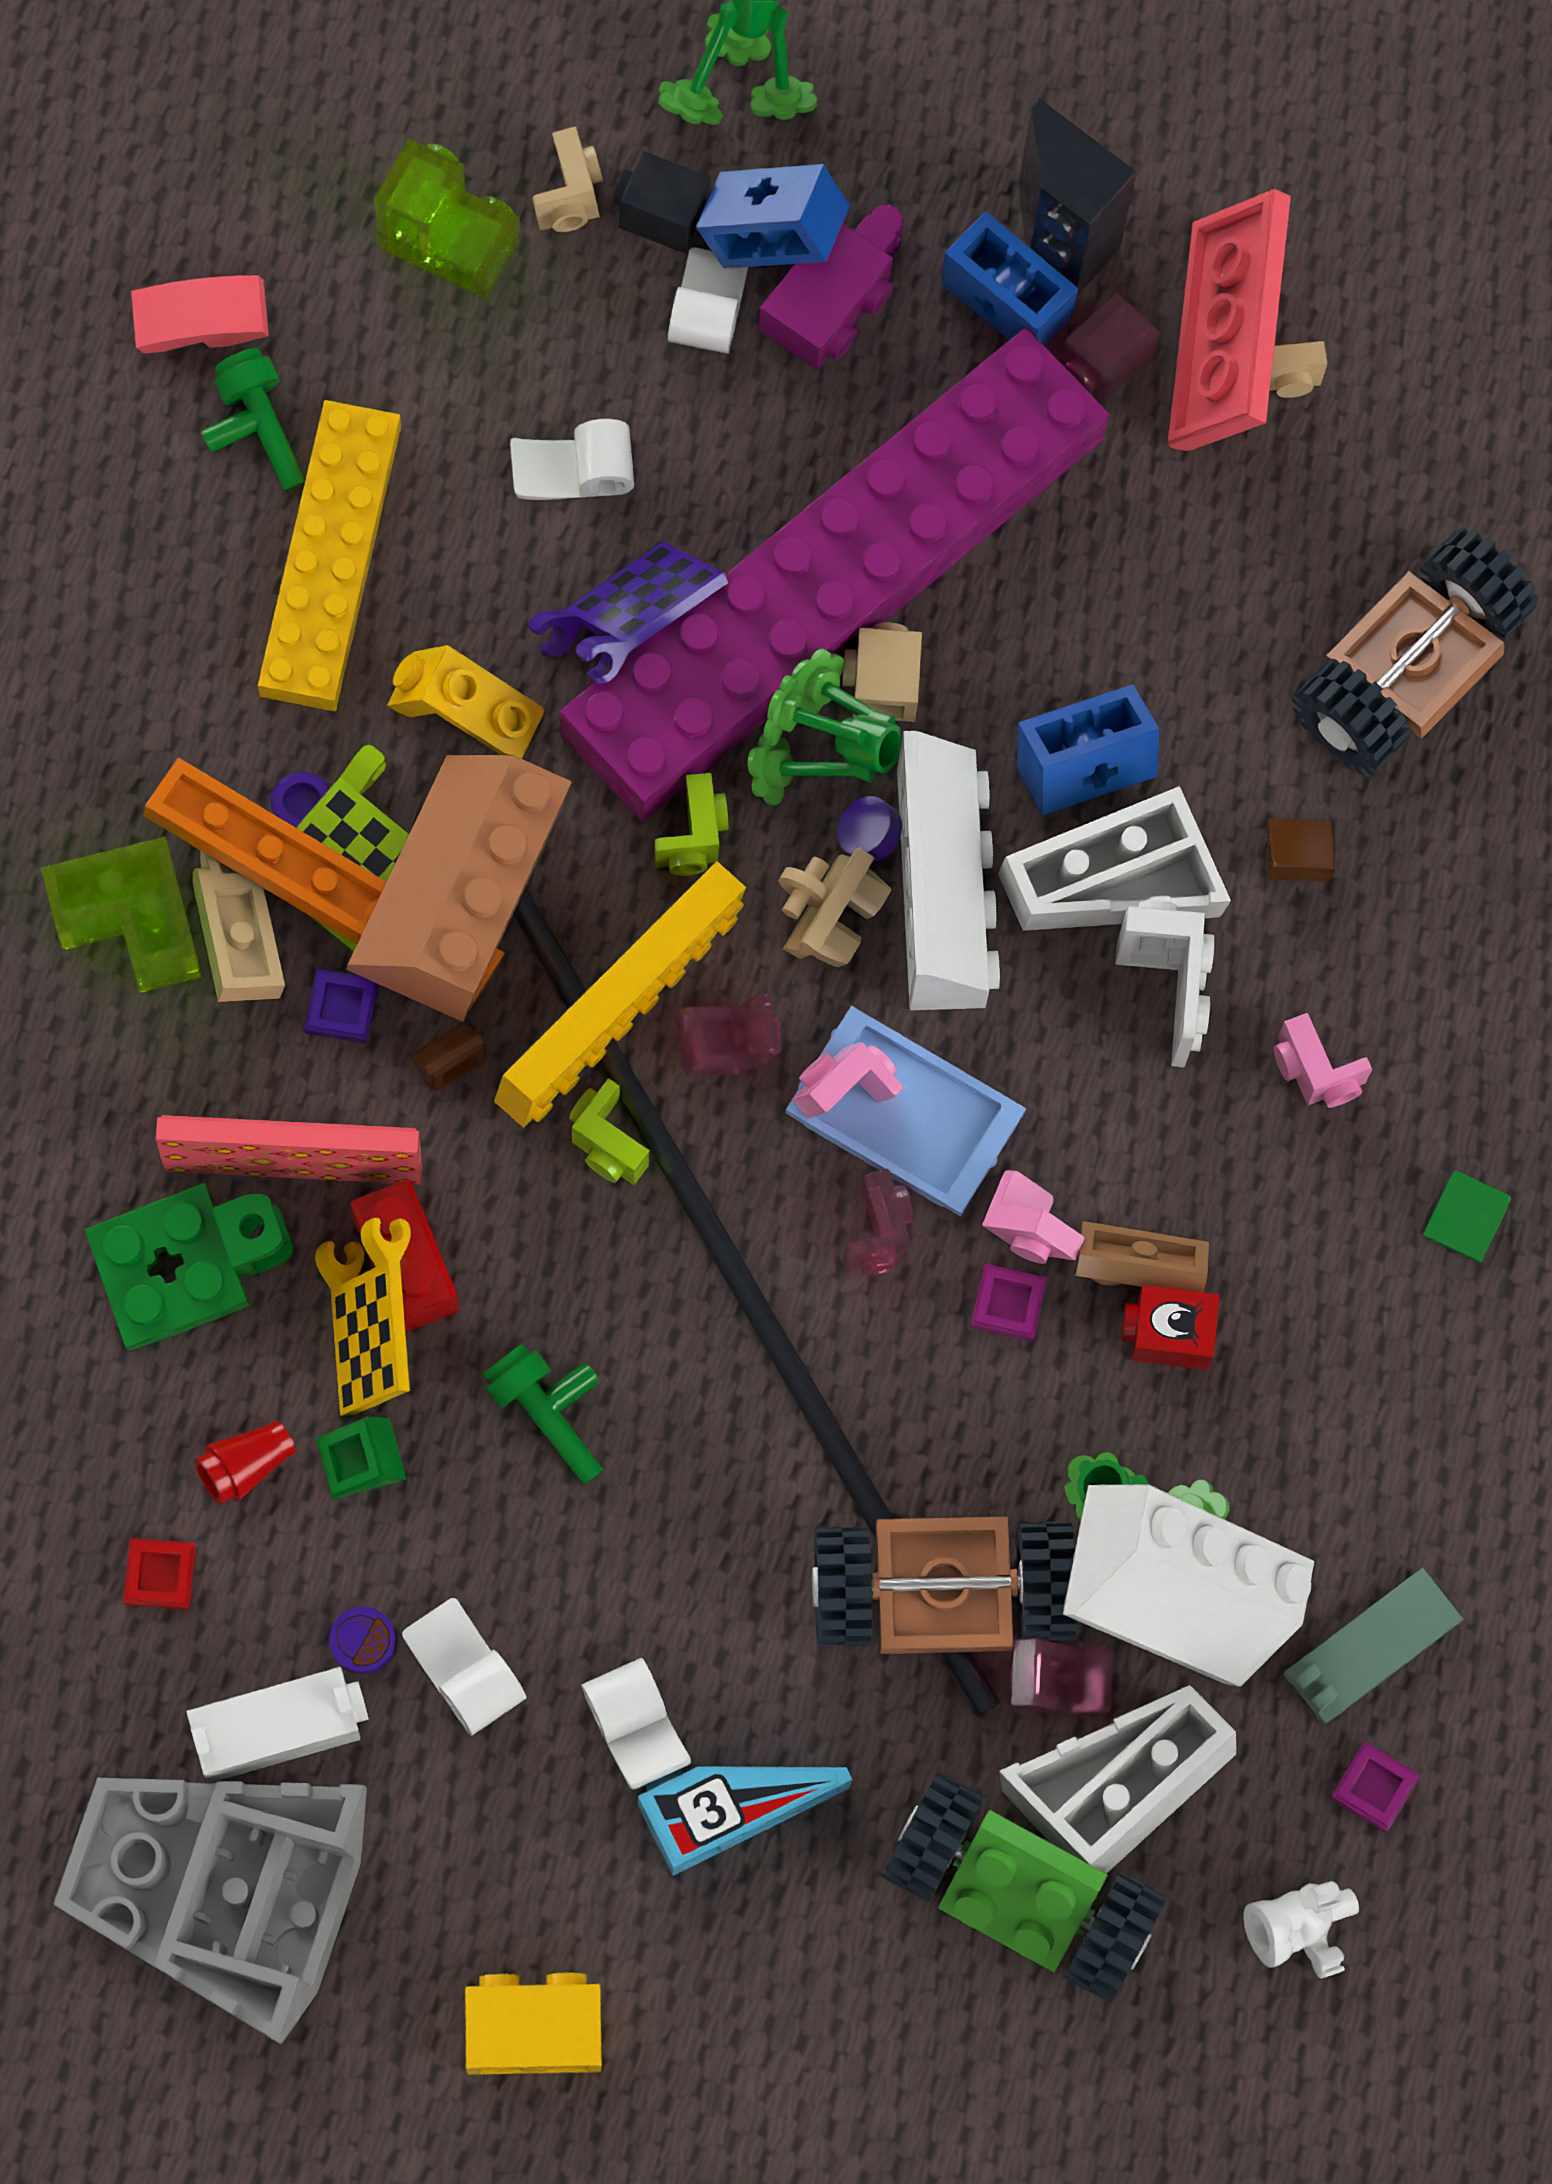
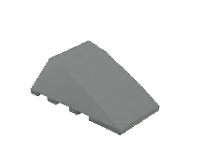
[54,1778,367,2044]

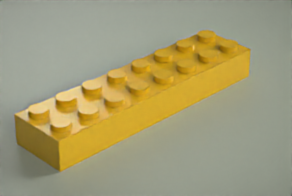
[258,400,401,712]
[494,861,746,1128]

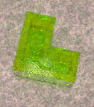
[374,138,520,299]
[41,836,201,993]

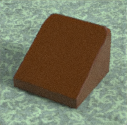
[1268,818,1335,882]
[410,1024,486,1091]

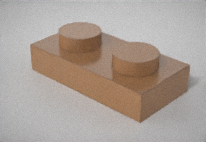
[1075,1221,1209,1292]

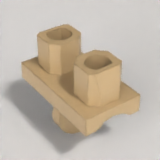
[778,848,891,967]

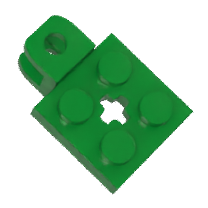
[85,1183,295,1351]

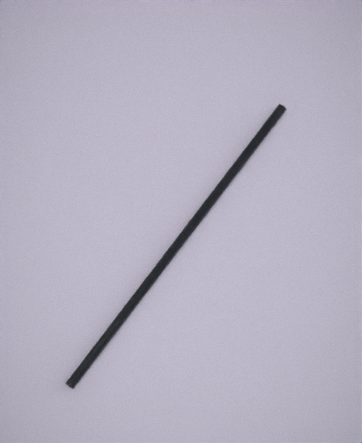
[513,887,1001,1716]

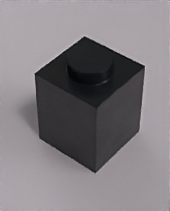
[613,151,711,254]

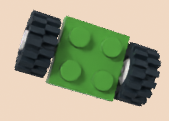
[882,1772,1168,2004]

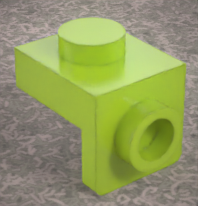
[654,773,729,876]
[569,1078,650,1185]

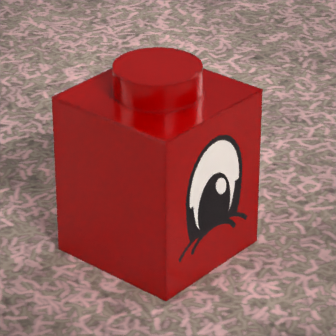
[1121,1285,1220,1370]

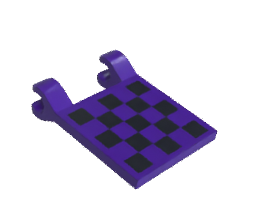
[529,542,728,683]

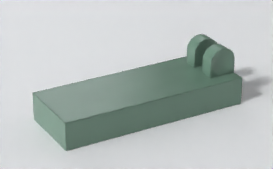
[1283,1568,1463,1726]

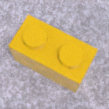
[465,1973,601,2075]

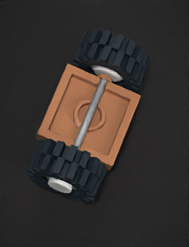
[1292,528,1538,776]
[812,1517,1077,1654]

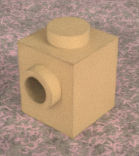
[842,623,922,722]

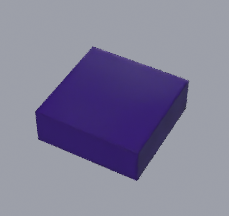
[304,969,379,1044]

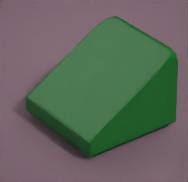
[1423,1171,1512,1263]
[316,1416,406,1500]

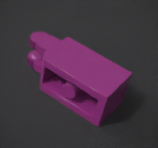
[759,204,904,370]

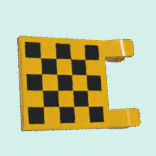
[315,1218,411,1416]

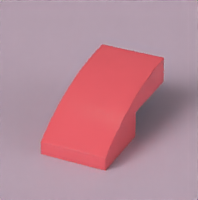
[131,275,269,354]

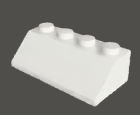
[897,731,1000,1010]
[1063,1485,1314,1687]

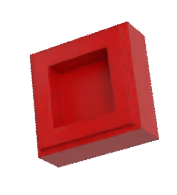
[123,1538,196,1610]

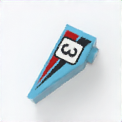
[638,1767,852,1876]

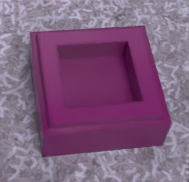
[970,1263,1047,1342]
[1330,1741,1421,1833]

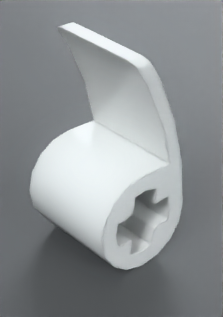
[668,248,748,354]
[510,419,634,500]
[402,1598,527,1736]
[581,1658,691,1789]

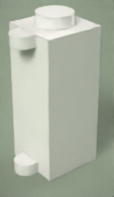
[187,1667,369,1783]

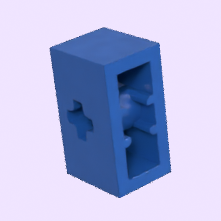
[696,164,850,268]
[941,211,1078,347]
[1017,684,1159,816]

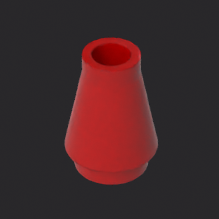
[194,1420,296,1504]

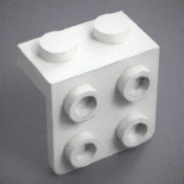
[1115,900,1214,1067]

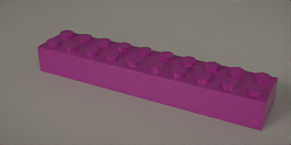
[560,327,1109,823]

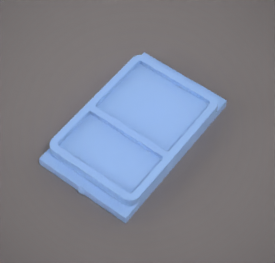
[785,1006,1026,1217]

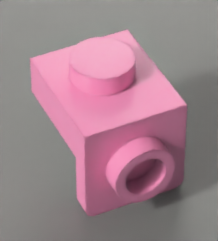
[1274,1013,1372,1108]
[791,1042,904,1119]
[982,1170,1085,1264]

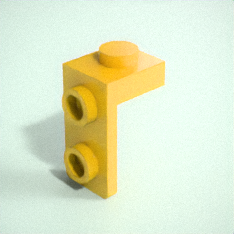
[387,645,544,759]

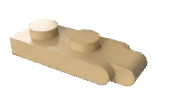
[193,851,285,1002]

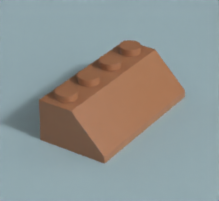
[346,755,572,1022]

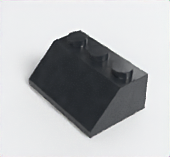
[1018,98,1137,296]

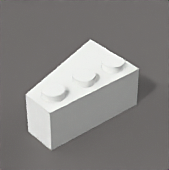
[998,786,1231,931]
[999,1685,1236,1874]

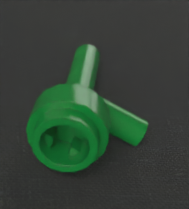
[201,348,305,493]
[482,1343,604,1485]

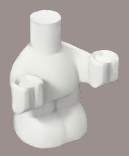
[1244,1881,1359,1978]

